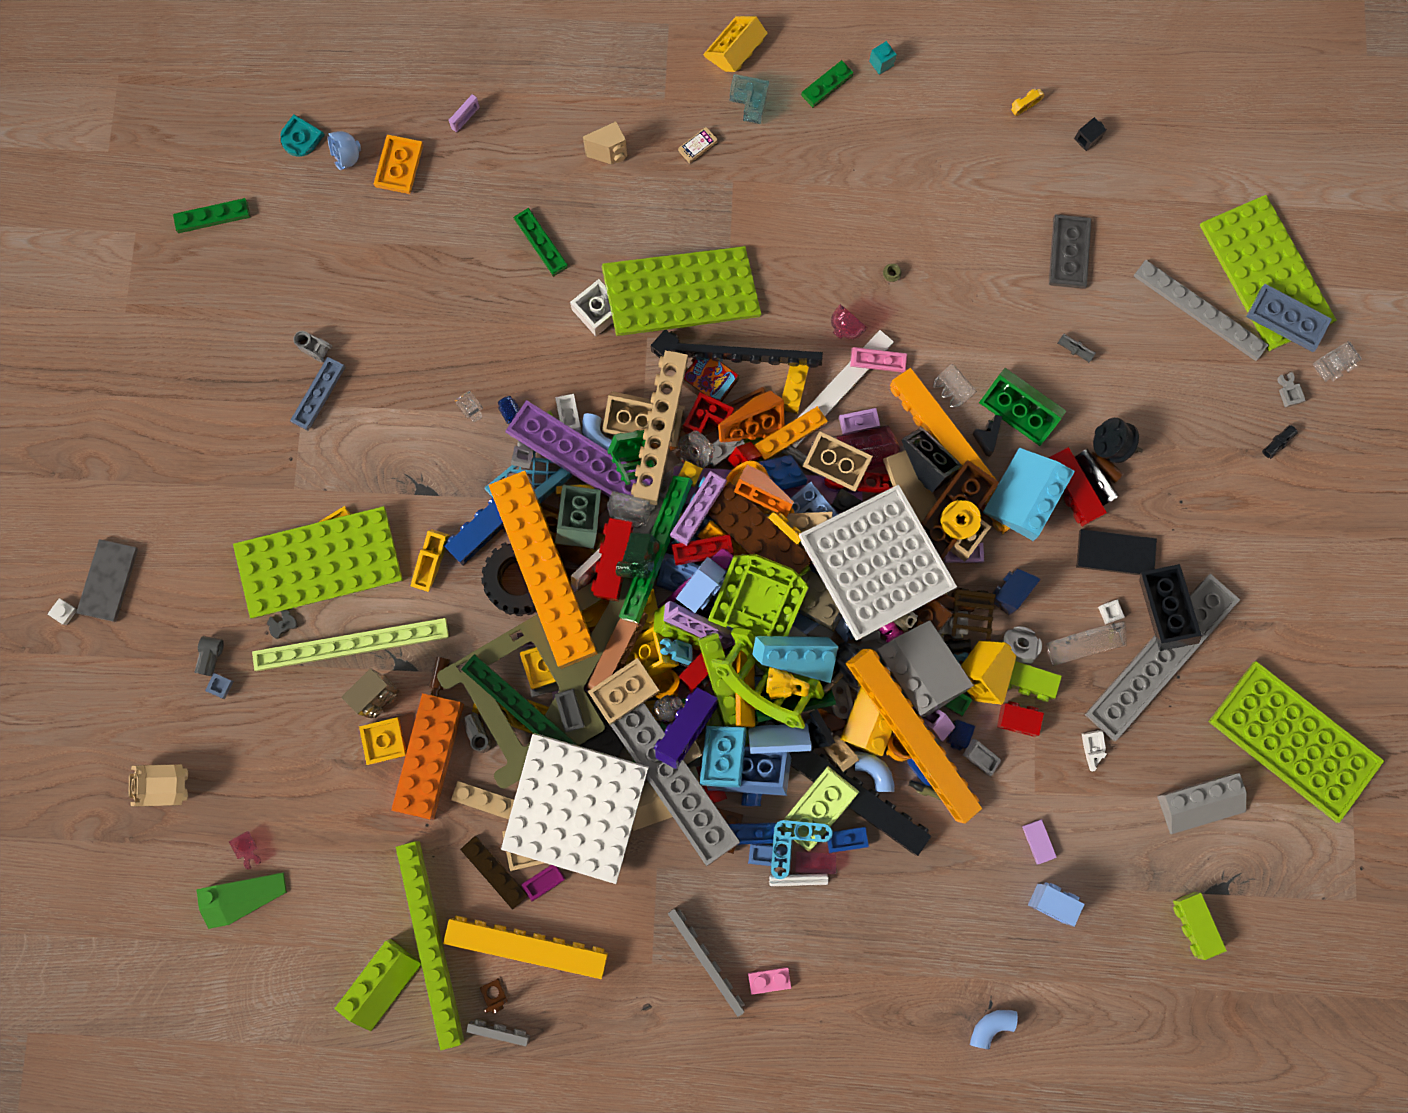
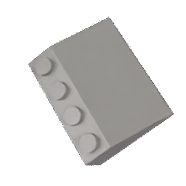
[878,620,974,718]

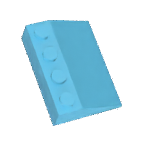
[982,448,1075,541]

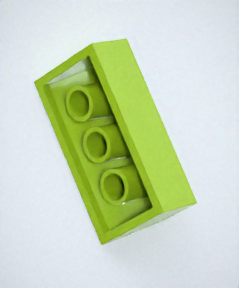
[334,939,421,1031]

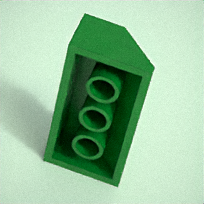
[979,368,1066,446]

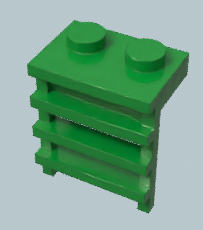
[607,430,655,485]

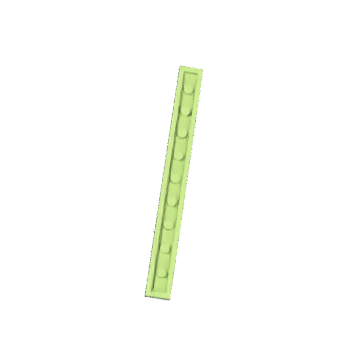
[252,618,449,671]

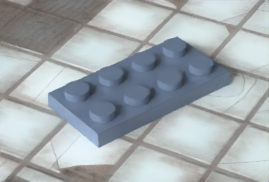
[1246,284,1332,352]

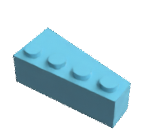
[752,636,838,683]

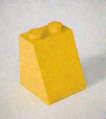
[961,641,1016,705]

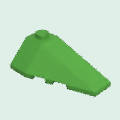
[196,873,287,929]

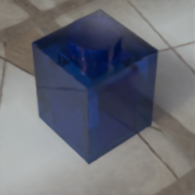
[946,719,975,751]

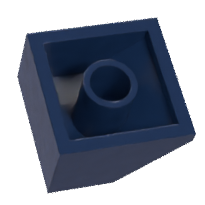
[992,568,1041,615]

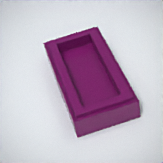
[521,865,566,902]

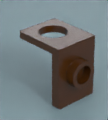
[480,979,508,1014]

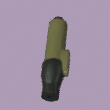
[908,780,941,800]

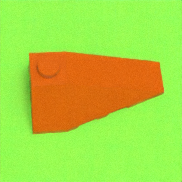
[718,391,785,443]

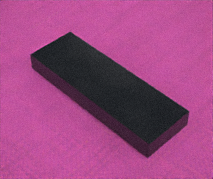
[1075,449,1119,506]

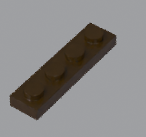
[460,836,528,910]

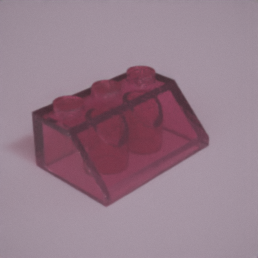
[834,425,899,470]

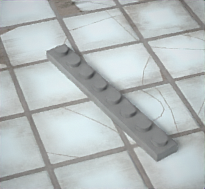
[1134,260,1268,361]

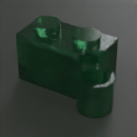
[616,532,660,579]

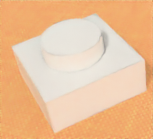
[48,598,77,625]

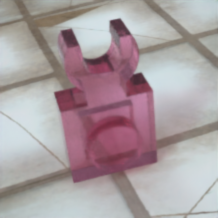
[229,831,261,870]

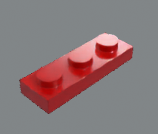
[672,534,734,566]

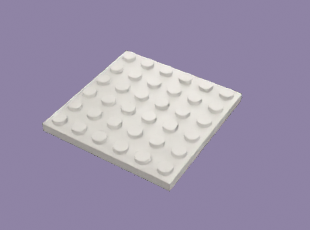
[798,485,957,641]
[501,733,649,884]

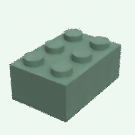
[555,485,601,549]

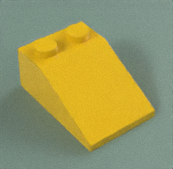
[624,627,679,677]

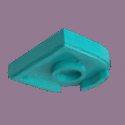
[280,114,325,157]

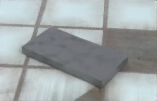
[1049,214,1091,289]
[76,539,138,622]

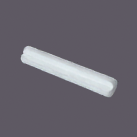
[769,874,828,886]

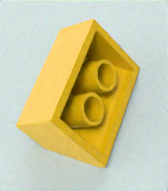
[703,16,768,72]
[840,686,892,756]

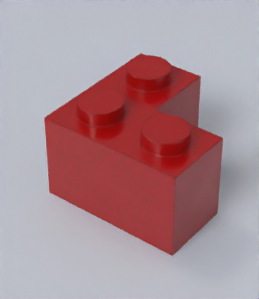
[683,392,734,439]

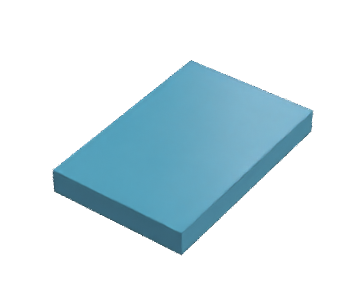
[700,726,747,788]

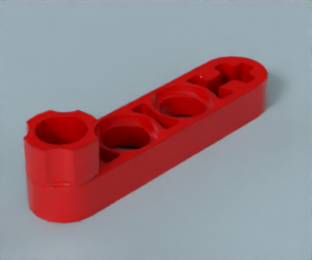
[824,472,893,493]

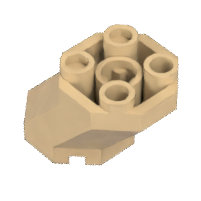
[129,764,188,806]

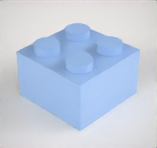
[676,557,726,613]
[1028,882,1084,927]

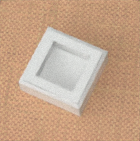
[1098,599,1125,625]

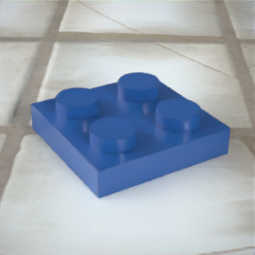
[758,455,808,490]

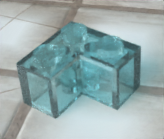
[729,74,769,124]

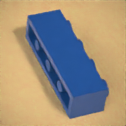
[444,497,504,565]

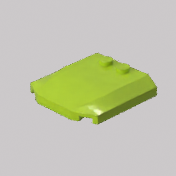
[708,554,808,637]

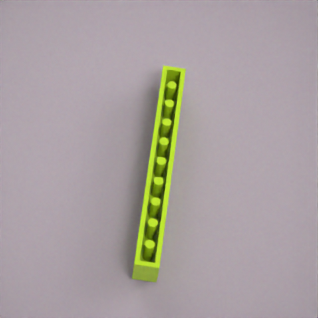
[396,841,465,1051]

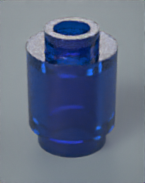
[498,396,520,424]

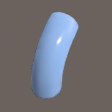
[582,413,612,451]
[854,751,895,792]
[970,1010,1018,1049]

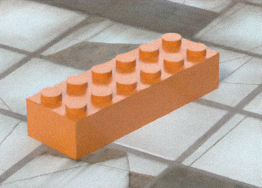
[391,693,464,820]

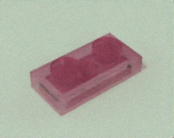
[795,852,836,874]

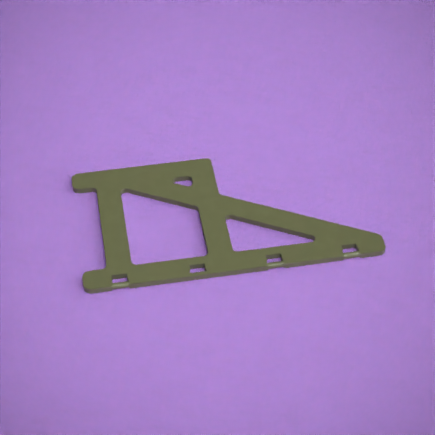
[437,555,642,789]

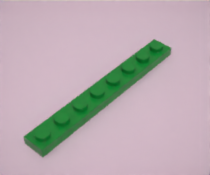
[619,475,693,624]

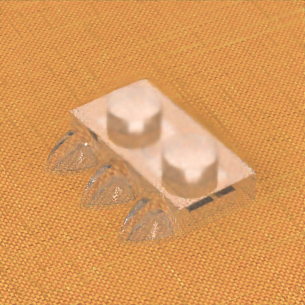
[933,364,977,407]

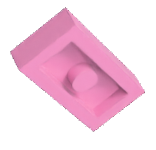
[748,967,791,995]

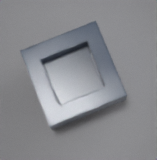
[205,673,234,699]

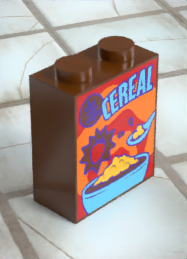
[683,358,739,402]

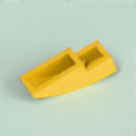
[410,529,450,592]

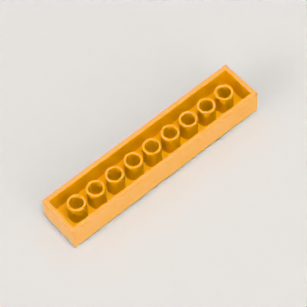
[489,470,598,669]

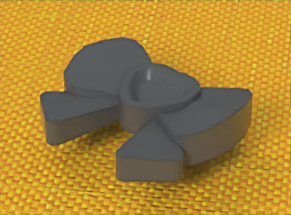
[267,610,298,639]

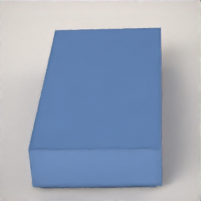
[748,844,788,867]

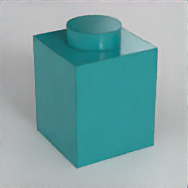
[869,41,897,75]

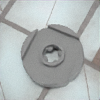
[1002,626,1042,664]

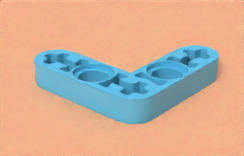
[771,820,833,879]

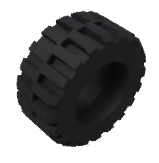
[481,542,536,616]

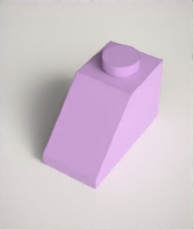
[913,705,955,742]

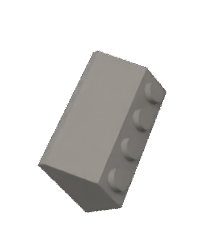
[1157,773,1247,834]

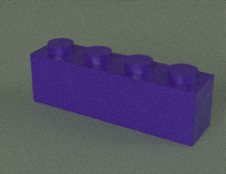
[654,688,717,769]

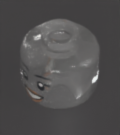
[653,694,683,723]

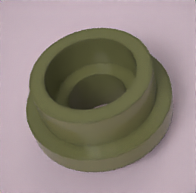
[883,264,901,282]

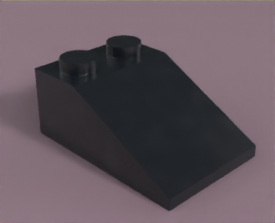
[901,427,963,493]

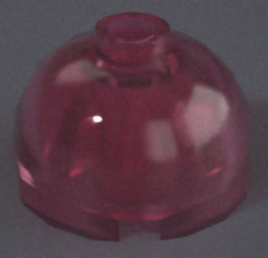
[831,304,868,340]

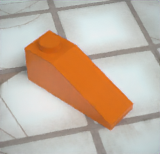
[734,465,794,517]

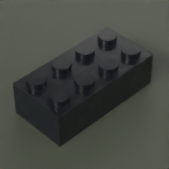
[1139,564,1202,651]

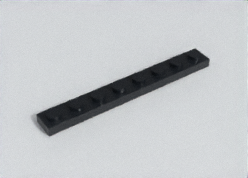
[670,343,823,368]

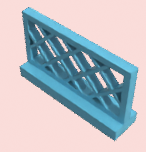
[485,451,573,503]

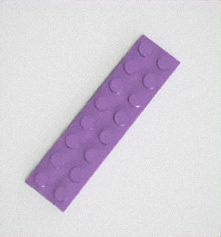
[505,400,653,506]

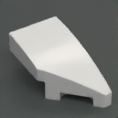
[1082,730,1107,771]

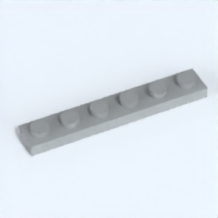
[668,908,745,1017]

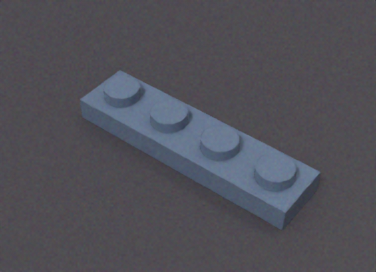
[290,357,345,431]

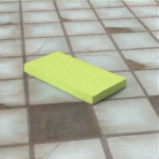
[779,766,859,852]

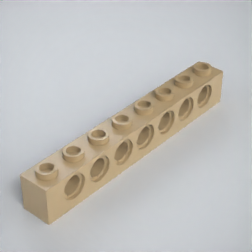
[631,350,688,505]

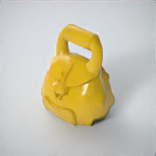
[766,667,810,700]

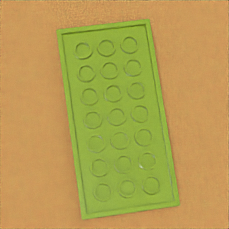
[1200,195,1337,352]
[602,246,761,336]
[233,506,403,619]
[1208,661,1384,823]

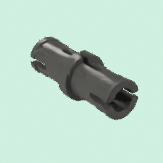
[1057,333,1096,363]

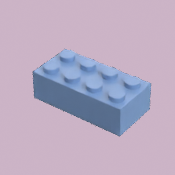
[706,746,791,796]

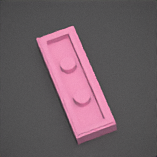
[850,347,907,373]

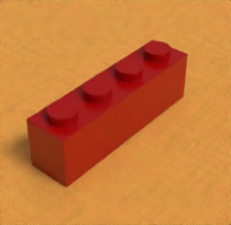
[1049,447,1107,527]
[591,518,634,602]

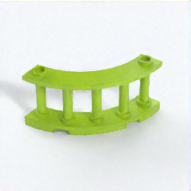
[711,627,825,729]

